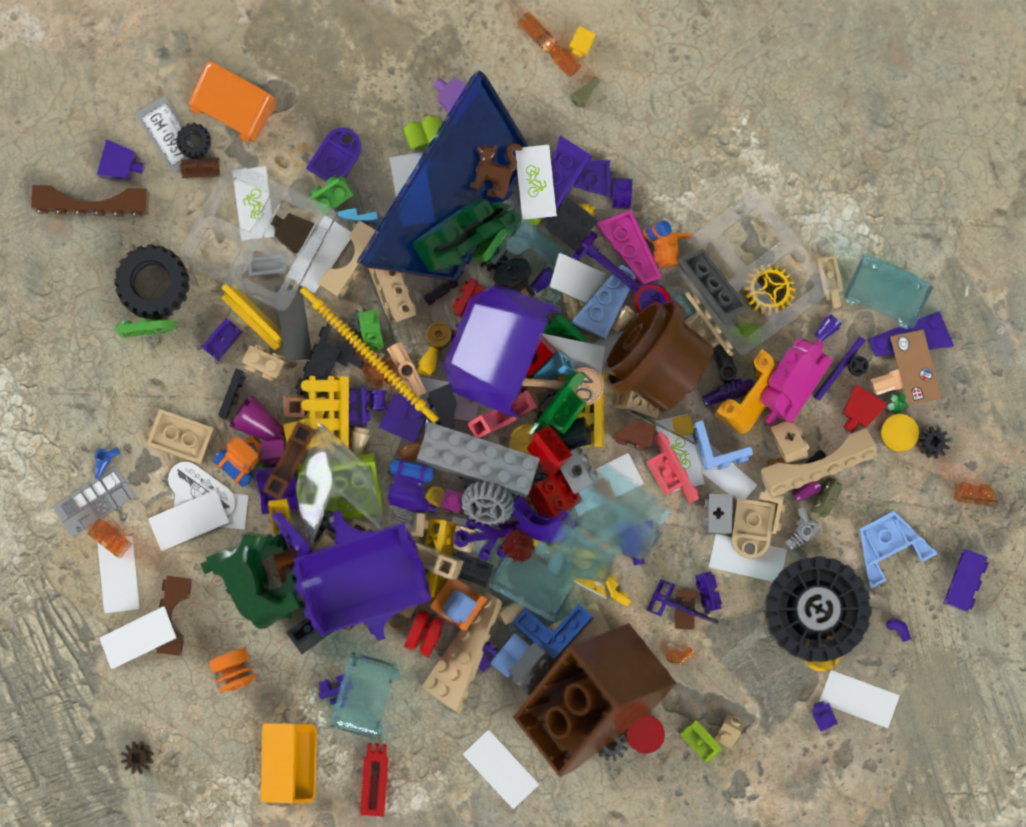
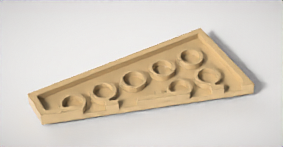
[421,592,503,715]

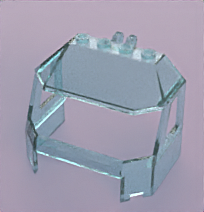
[535,464,670,582]

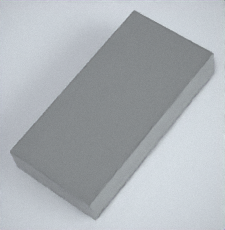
[247,254,287,277]

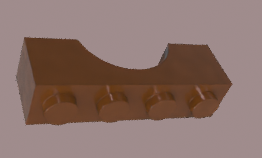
[263,421,316,500]
[155,576,192,656]

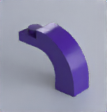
[511,496,578,542]

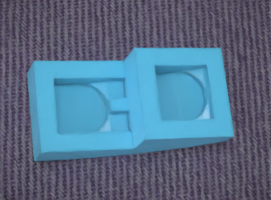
[337,208,379,224]

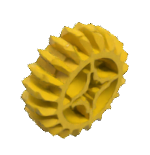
[744,264,796,316]

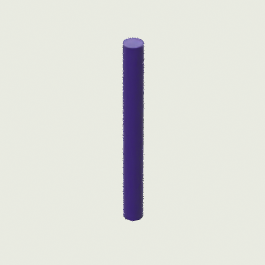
[813,336,865,401]

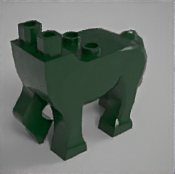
[412,200,522,273]
[200,532,305,629]

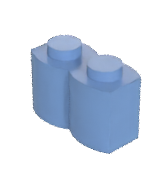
[442,589,477,623]
[490,633,530,678]

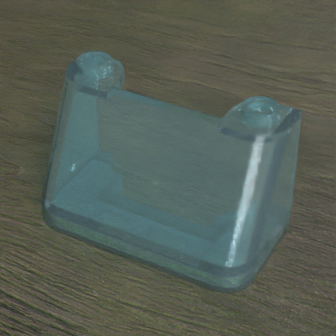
[843,253,933,330]
[486,544,576,624]
[329,652,400,740]

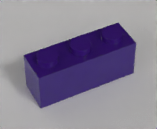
[943,549,989,612]

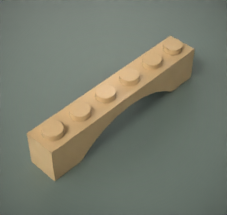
[761,428,877,497]
[351,519,464,580]

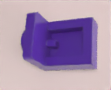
[612,178,632,209]

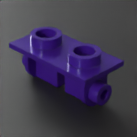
[695,571,722,613]

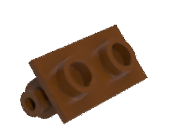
[180,158,220,179]

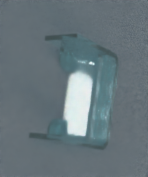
[487,220,576,306]

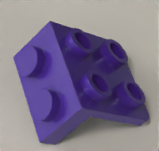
[256,468,300,514]

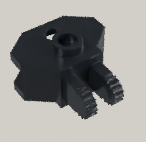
[493,258,535,296]

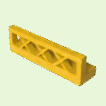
[425,518,459,598]

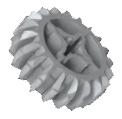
[462,481,514,526]

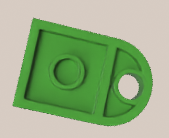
[116,319,177,338]

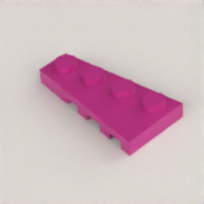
[596,210,662,285]

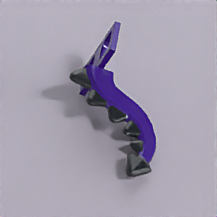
[646,579,719,624]

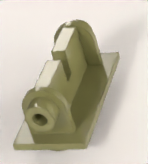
[810,477,843,518]

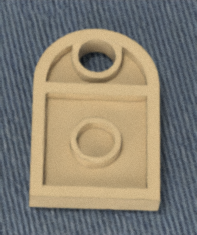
[731,498,776,559]

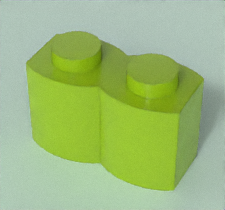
[403,115,447,152]

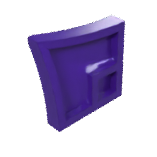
[379,393,430,443]

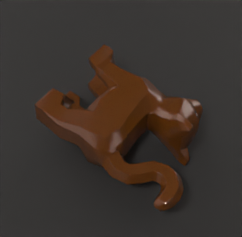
[469,143,523,200]

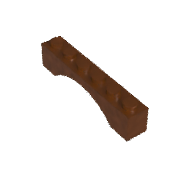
[31,185,149,217]

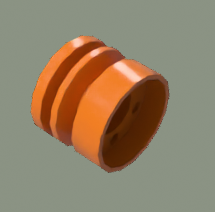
[208,647,258,693]

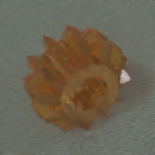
[363,354,395,387]

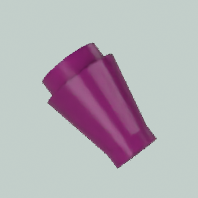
[792,481,822,502]

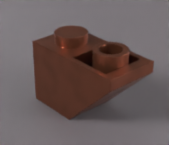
[613,420,656,451]

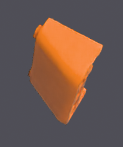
[188,61,277,143]

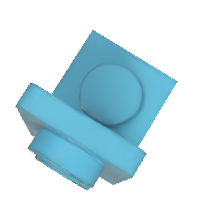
[533,351,575,380]

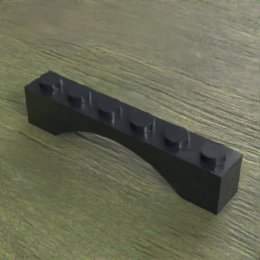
[426,384,477,491]

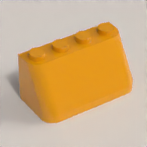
[260,723,317,803]

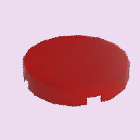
[626,715,665,754]

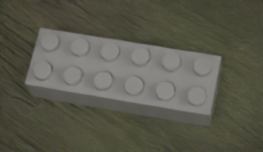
[416,422,540,498]

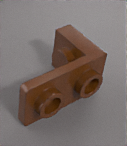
[675,589,697,629]

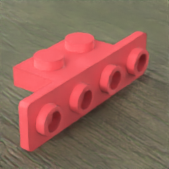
[646,431,699,504]

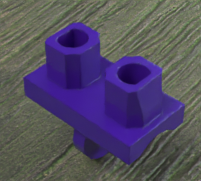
[319,674,355,708]

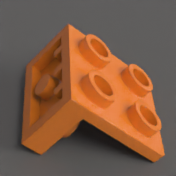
[429,579,487,631]

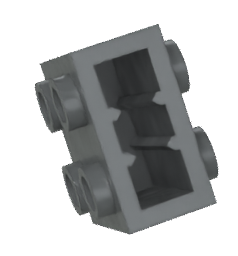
[508,642,557,696]

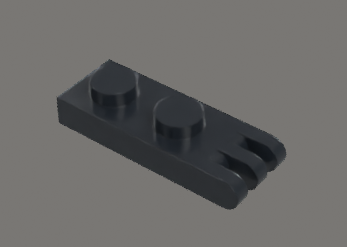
[219,368,246,420]

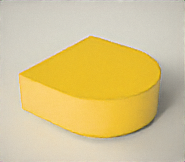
[425,486,445,508]

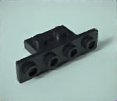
[295,323,341,395]

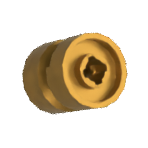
[426,322,452,350]

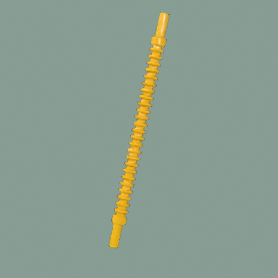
[300,286,439,424]

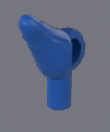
[95,447,121,479]

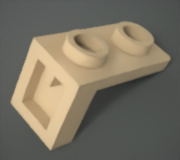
[614,390,659,418]

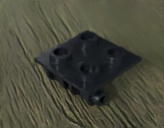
[545,197,598,251]

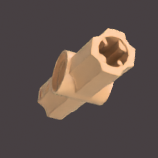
[387,342,428,397]
[870,369,904,396]

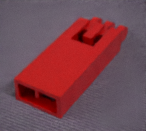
[360,743,389,817]

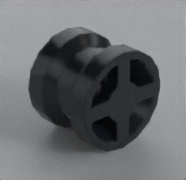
[848,356,869,377]

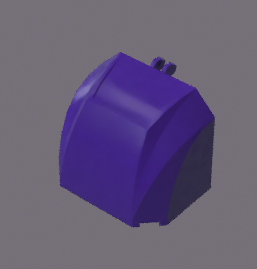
[443,284,563,419]

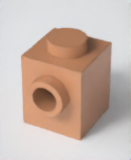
[282,395,307,417]

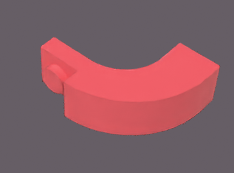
[467,391,537,439]

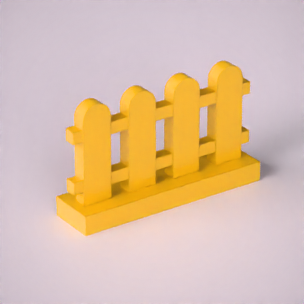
[557,371,605,448]
[301,376,349,454]

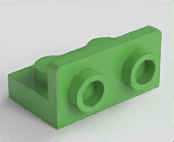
[308,175,355,216]

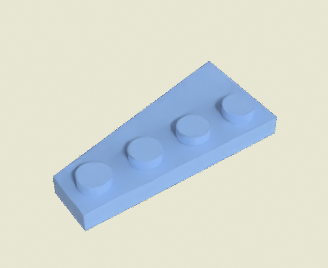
[571,265,636,340]

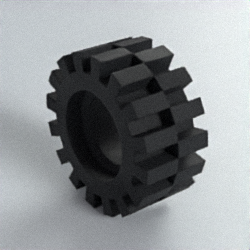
[176,122,211,159]

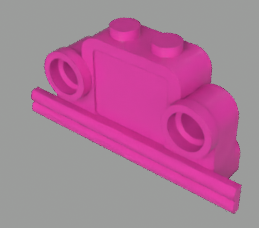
[761,338,832,426]

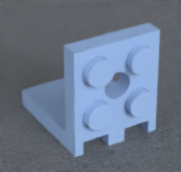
[693,420,753,470]

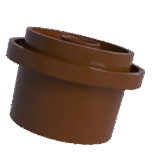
[605,300,713,412]

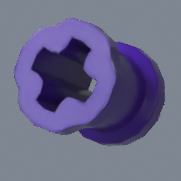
[370,390,387,411]

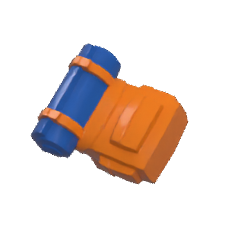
[642,220,693,269]
[213,436,261,487]

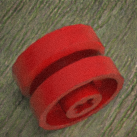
[404,609,445,658]

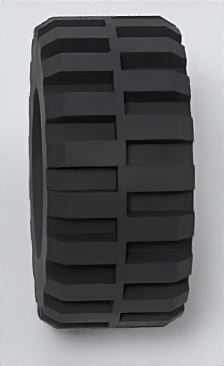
[114,244,190,320]

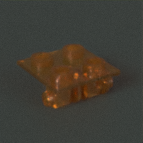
[954,482,998,505]

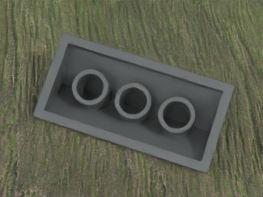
[678,249,749,326]

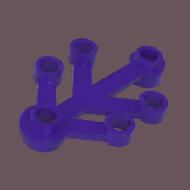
[454,517,524,560]

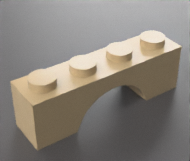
[318,220,380,299]

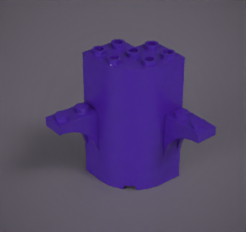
[293,511,432,641]

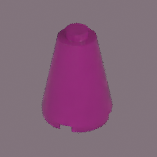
[229,394,284,441]

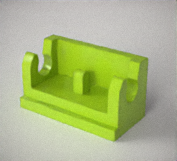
[679,720,722,763]

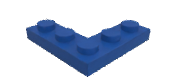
[513,604,594,661]

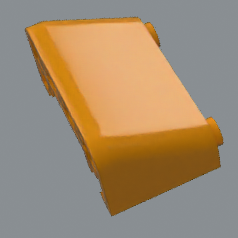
[713,349,778,434]

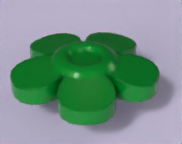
[887,393,907,414]

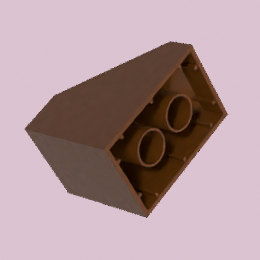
[513,623,677,778]

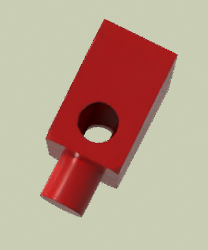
[842,384,887,433]

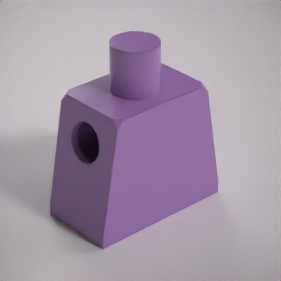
[433,78,480,124]

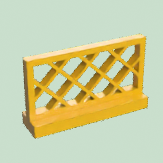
[221,283,283,352]

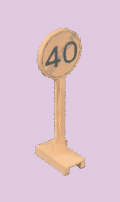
[522,367,604,405]

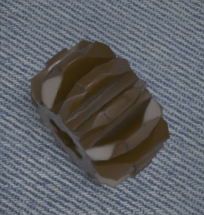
[121,741,154,774]

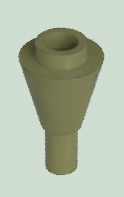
[570,77,600,107]

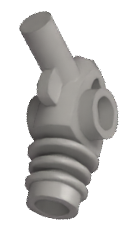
[785,507,821,551]

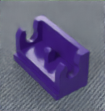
[202,318,243,362]

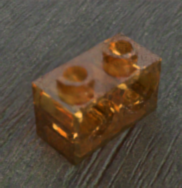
[87,519,133,559]

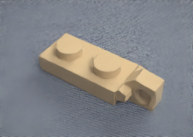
[816,255,844,310]

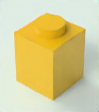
[569,26,596,58]

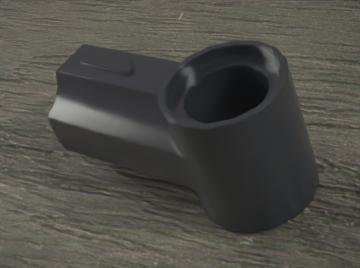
[713,345,737,383]

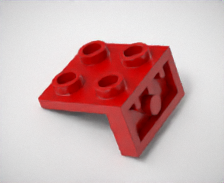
[527,426,573,477]
[528,471,583,517]

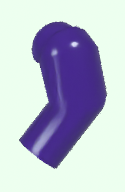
[886,618,911,642]

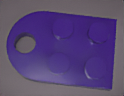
[306,128,362,182]
[271,511,312,557]

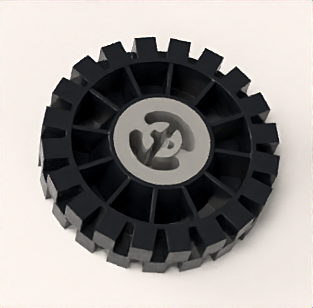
[764,556,872,662]

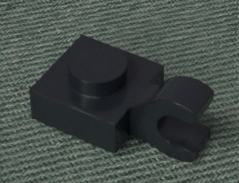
[335,341,365,369]

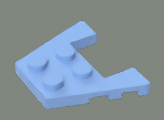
[859,511,937,589]

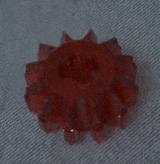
[502,529,536,563]

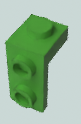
[358,309,384,352]

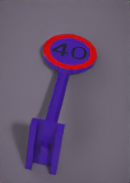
[572,231,672,313]

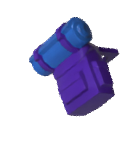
[388,458,434,511]

